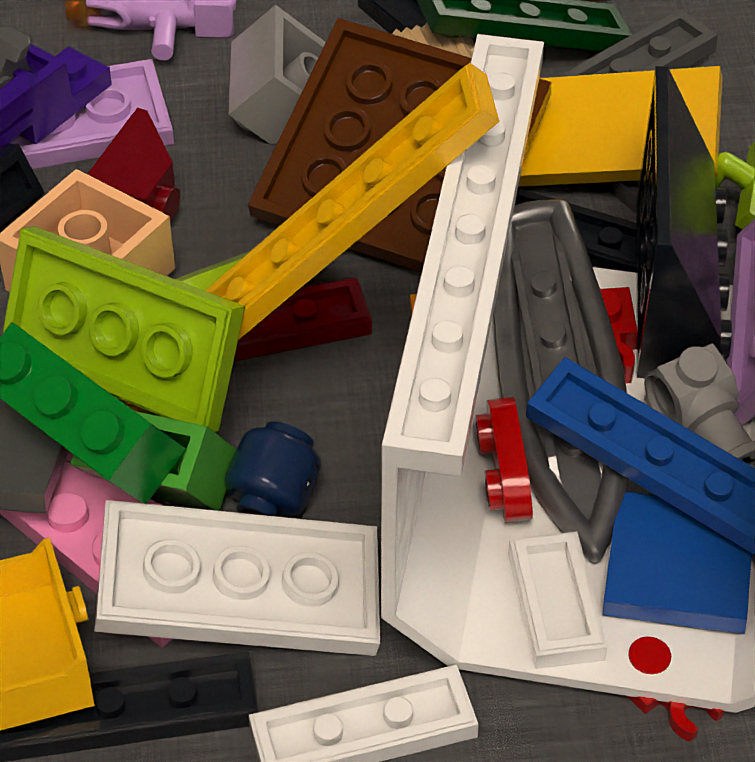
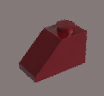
[87,108,180,221]

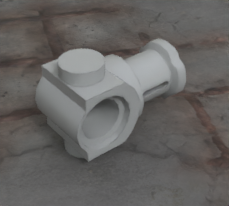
[644,343,755,467]

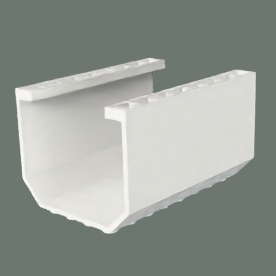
[381,34,755,713]

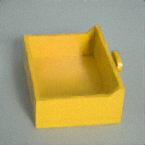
[0,537,95,731]

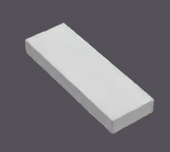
[249,664,479,762]

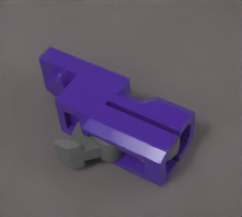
[0,26,112,148]

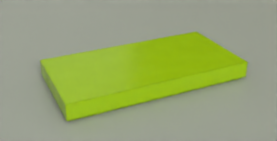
[3,226,245,432]

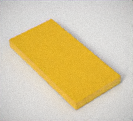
[518,66,723,186]

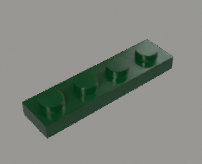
[417,0,632,53]

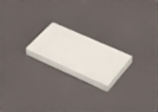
[94,500,380,656]

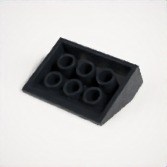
[636,66,732,378]

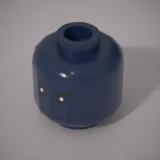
[225,421,322,518]

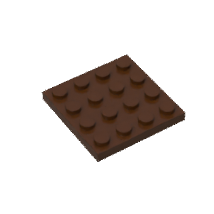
[248,18,552,272]

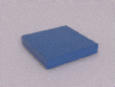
[603,492,752,634]

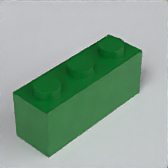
[0,322,187,504]

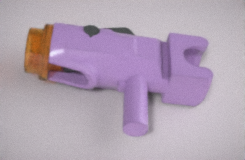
[65,0,236,60]

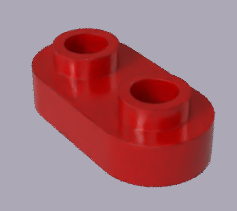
[475,396,533,523]

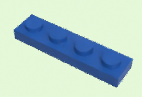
[526,357,755,555]

